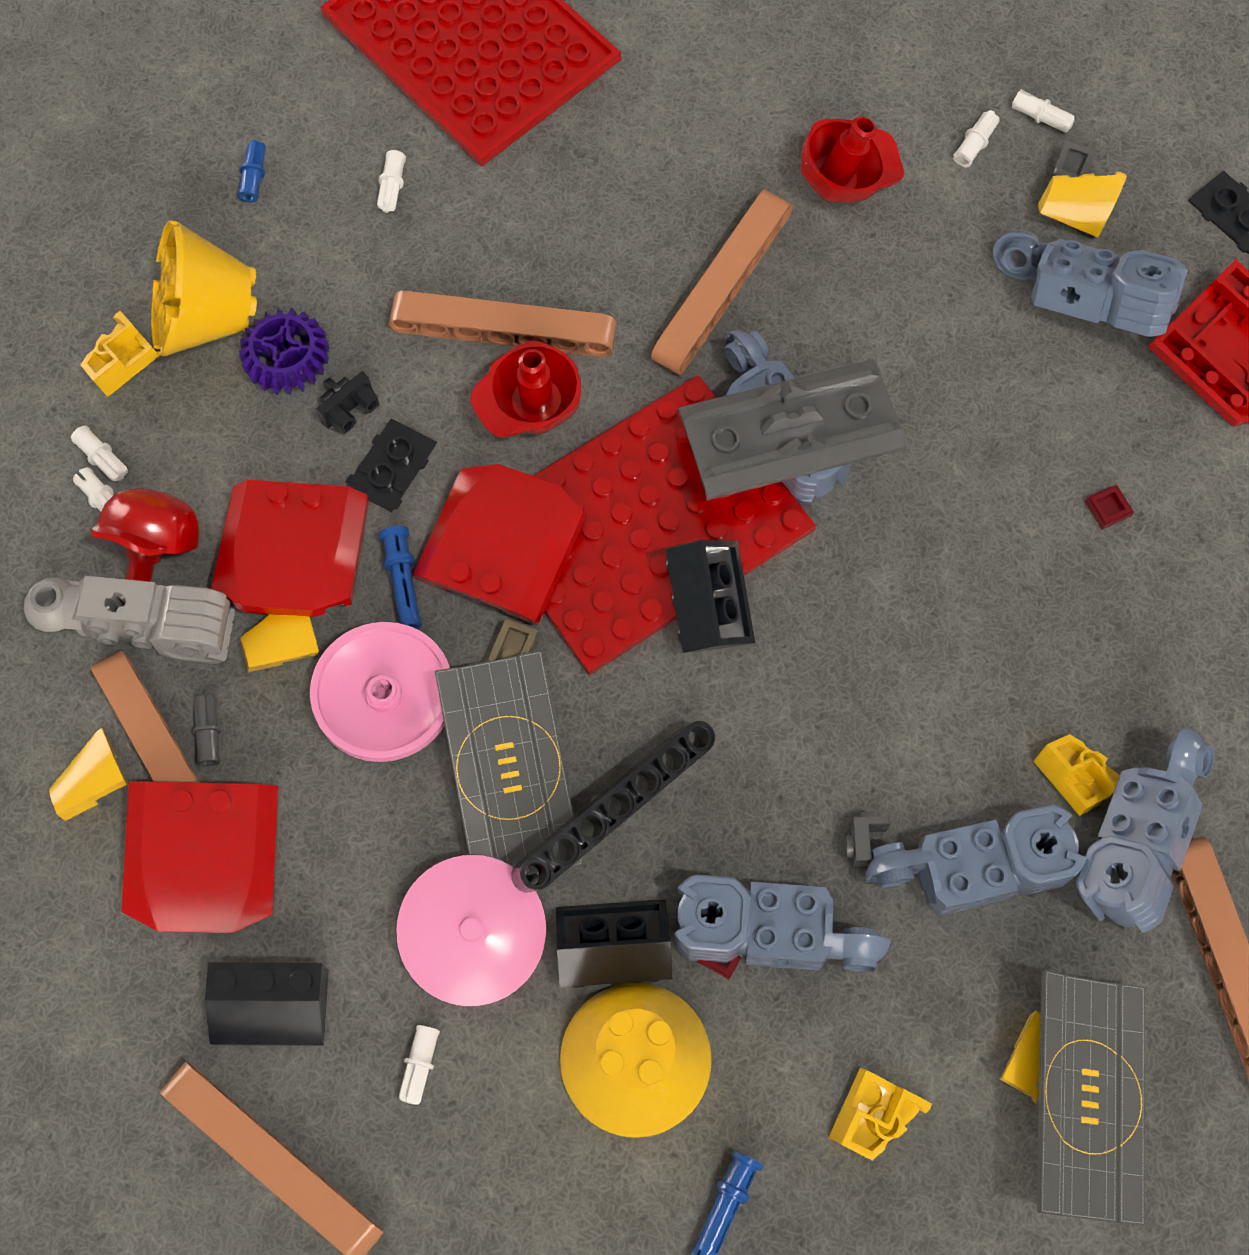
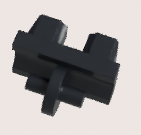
[316,371,380,434]

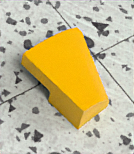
[80,311,159,397]
[1033,734,1120,816]

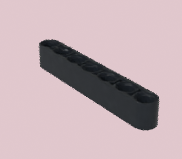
[511,721,715,893]

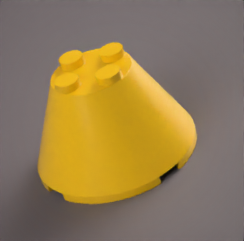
[151,220,257,356]
[560,983,711,1138]

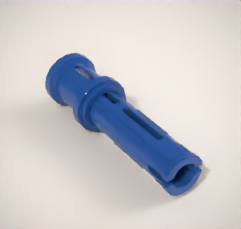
[378,526,422,630]
[691,1150,763,1255]

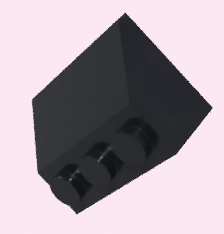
[665,540,755,653]
[556,899,673,988]
[205,962,329,1046]

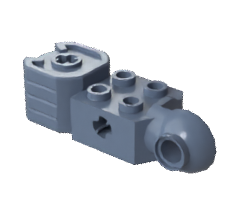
[993,231,1188,337]
[724,330,851,506]
[1076,726,1215,933]
[865,804,1087,916]
[674,875,892,972]

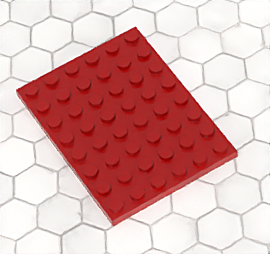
[320,0,621,166]
[534,375,816,675]

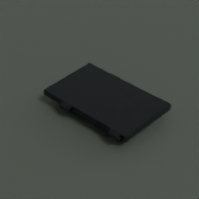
[1188,171,1249,254]
[345,418,437,513]

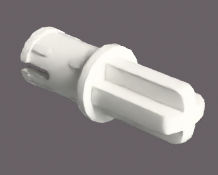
[1011,89,1075,133]
[953,110,1000,168]
[377,150,406,213]
[71,426,128,482]
[73,467,113,512]
[399,1025,440,1104]

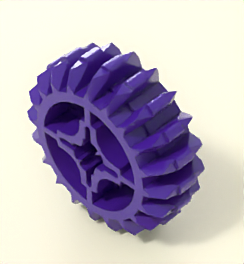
[239,308,330,395]

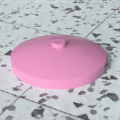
[310,622,450,762]
[396,855,546,1006]

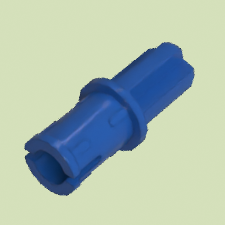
[237,140,266,202]

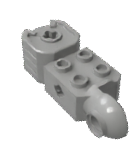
[24,576,235,664]

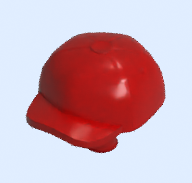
[801,116,905,203]
[471,341,581,438]
[91,488,200,582]

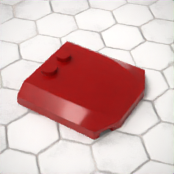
[1148,259,1249,427]
[412,464,586,625]
[211,479,369,617]
[121,781,279,933]

